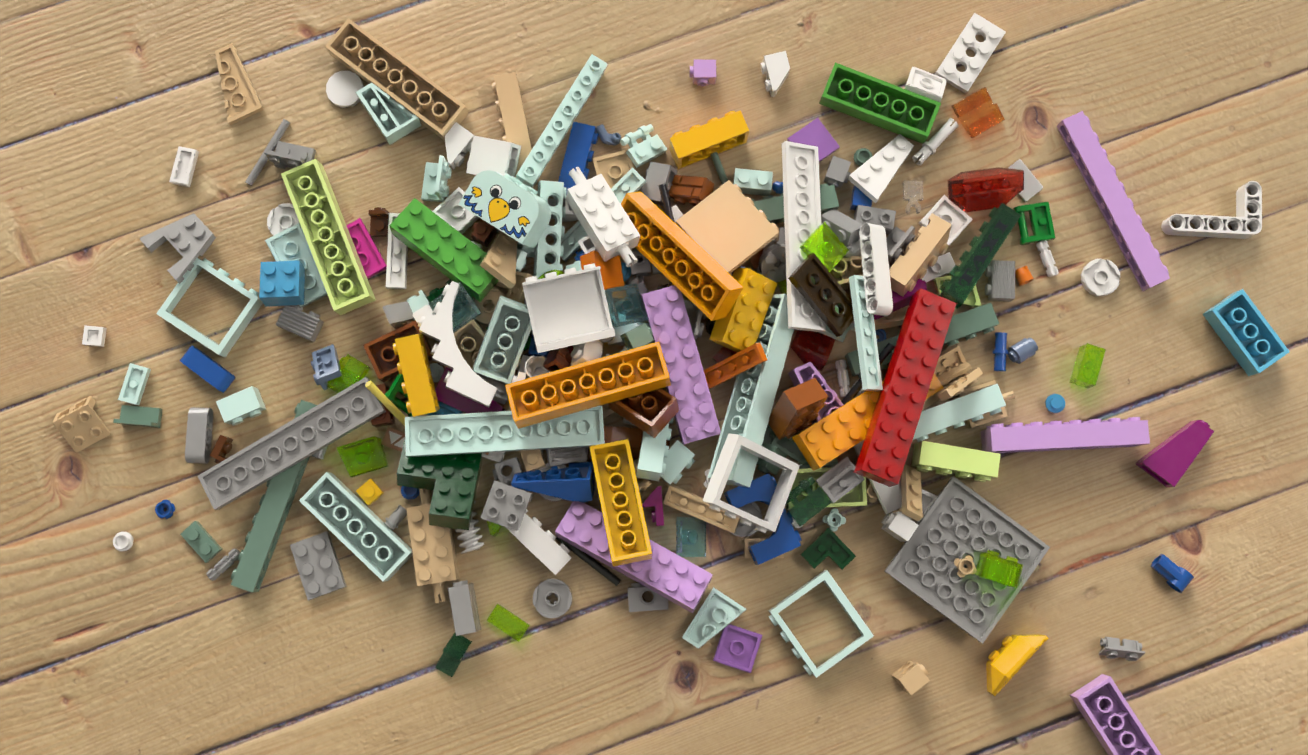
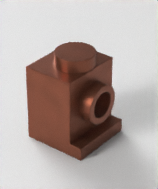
[471,219,497,247]

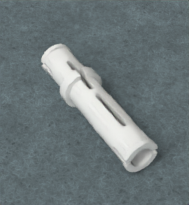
[912,118,959,166]

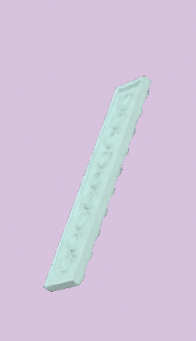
[405,406,605,457]

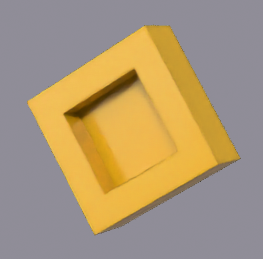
[356,478,384,506]

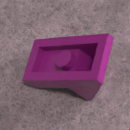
[642,486,664,526]

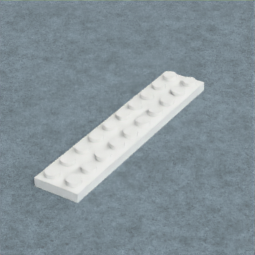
[782,141,826,332]

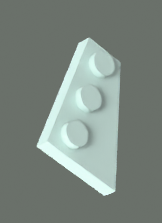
[682,587,747,649]

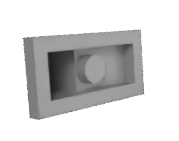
[383,301,414,329]

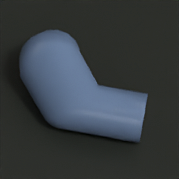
[596,124,621,146]

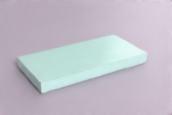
[265,223,328,307]

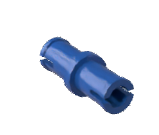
[993,332,1008,371]

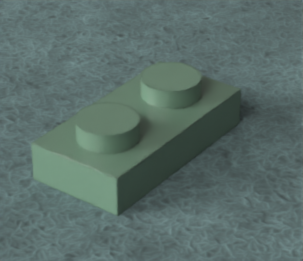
[180,521,222,563]

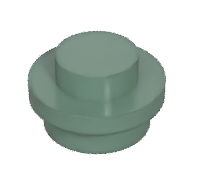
[854,148,872,166]

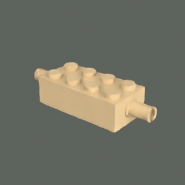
[406,488,460,603]

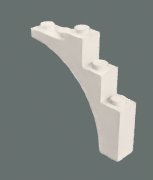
[418,281,497,408]

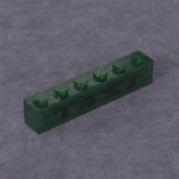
[939,203,1021,309]

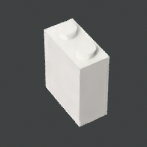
[466,136,521,177]

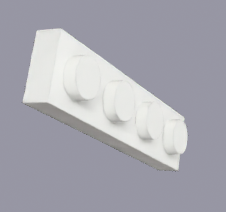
[386,213,408,289]

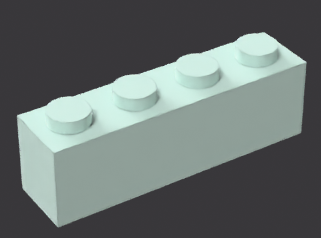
[636,417,674,481]

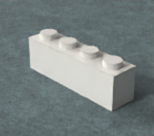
[505,509,572,575]

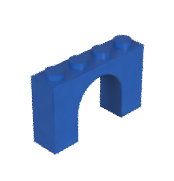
[724,473,802,565]

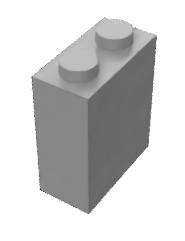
[448,580,481,636]

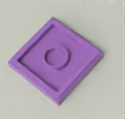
[787,118,840,162]
[713,624,763,673]

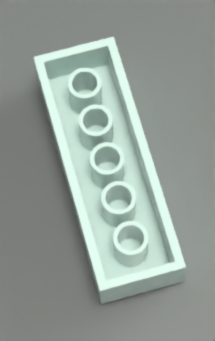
[299,472,413,582]

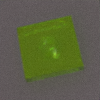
[800,222,849,272]

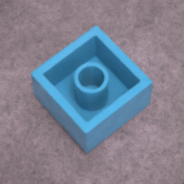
[259,260,305,307]

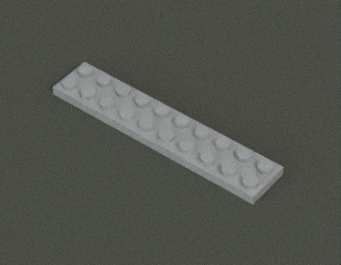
[198,377,386,510]

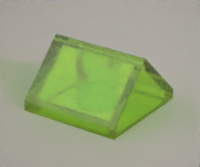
[337,436,388,477]

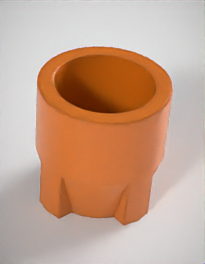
[1015,266,1034,286]

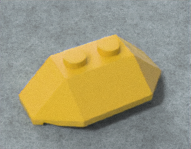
[986,634,1049,696]

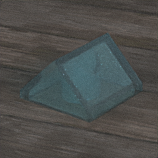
[429,282,482,333]
[605,283,648,327]
[676,517,706,557]

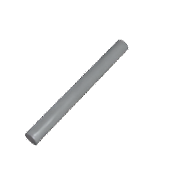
[245,119,290,186]

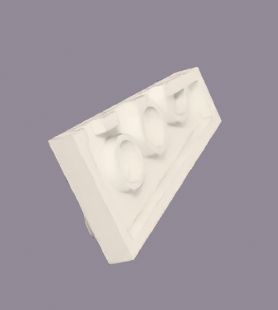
[848,134,914,203]

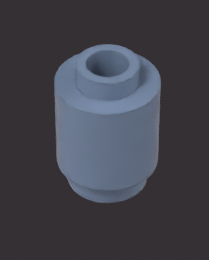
[1008,338,1038,364]

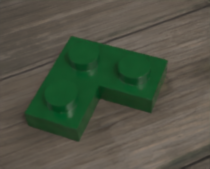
[800,528,856,570]

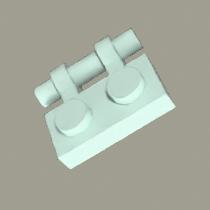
[620,124,667,168]

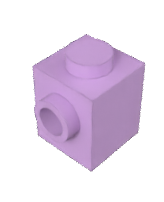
[690,59,716,86]

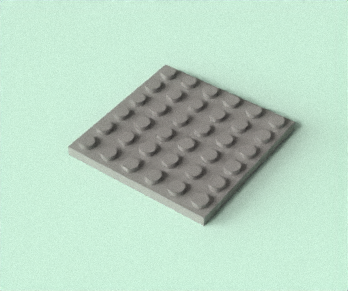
[884,476,1050,644]

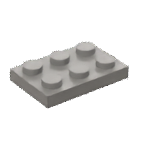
[290,531,347,600]

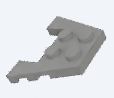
[140,213,216,284]

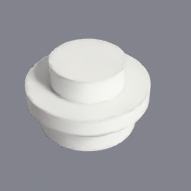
[113,532,134,551]

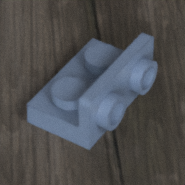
[311,345,342,390]

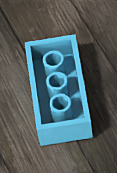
[1203,289,1290,376]

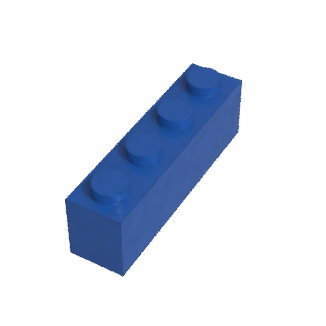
[558,121,599,195]

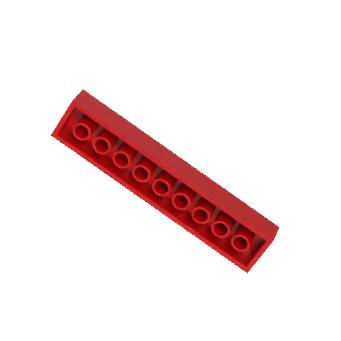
[854,288,956,487]

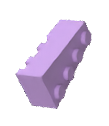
[788,362,844,424]

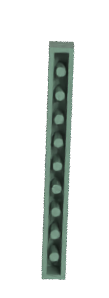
[231,400,317,593]

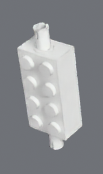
[566,167,640,267]

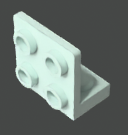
[421,155,452,202]

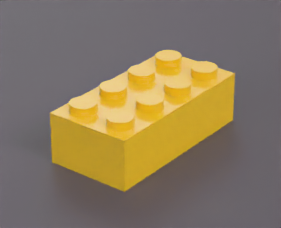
[669,110,749,170]
[709,268,777,353]
[393,334,440,417]

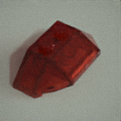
[948,167,1024,212]

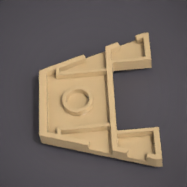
[922,367,983,410]

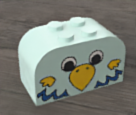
[459,170,551,248]

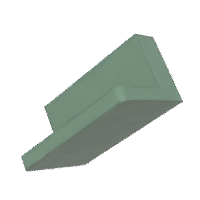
[113,405,163,428]

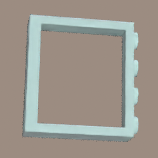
[156,258,263,357]
[768,570,874,678]

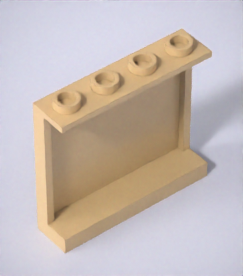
[676,180,780,276]

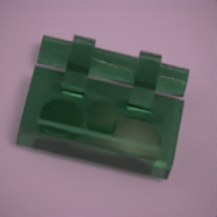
[785,476,832,527]

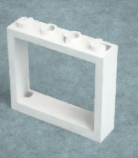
[702,433,800,533]

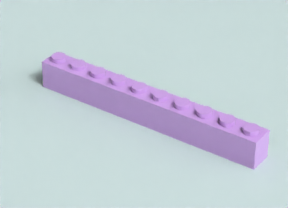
[1057,111,1170,291]

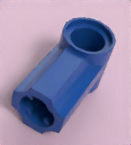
[1150,554,1194,593]

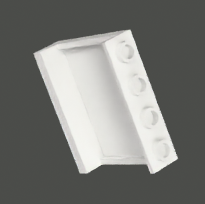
[522,263,615,353]

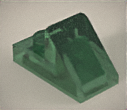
[435,633,472,677]

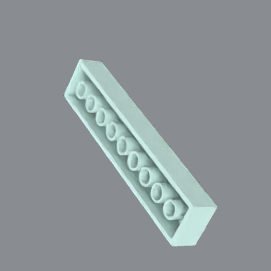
[708,294,794,487]

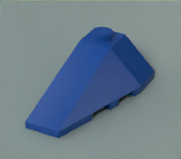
[511,462,594,503]

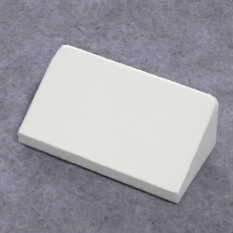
[1002,159,1043,202]

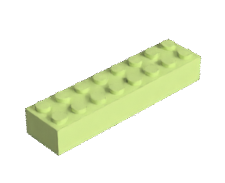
[281,159,376,315]

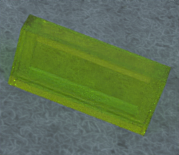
[487,604,530,642]

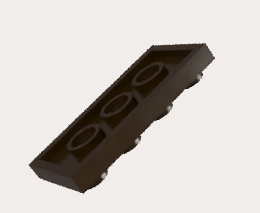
[788,253,854,337]

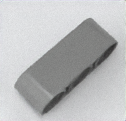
[185,407,213,464]

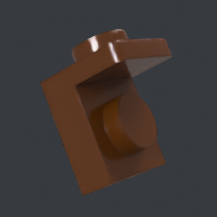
[369,207,389,237]
[210,435,233,464]

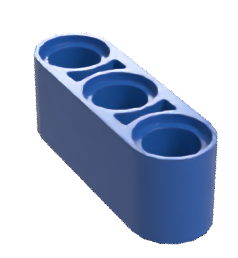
[180,345,236,393]

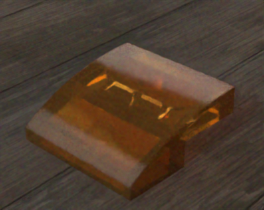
[952,87,1005,138]

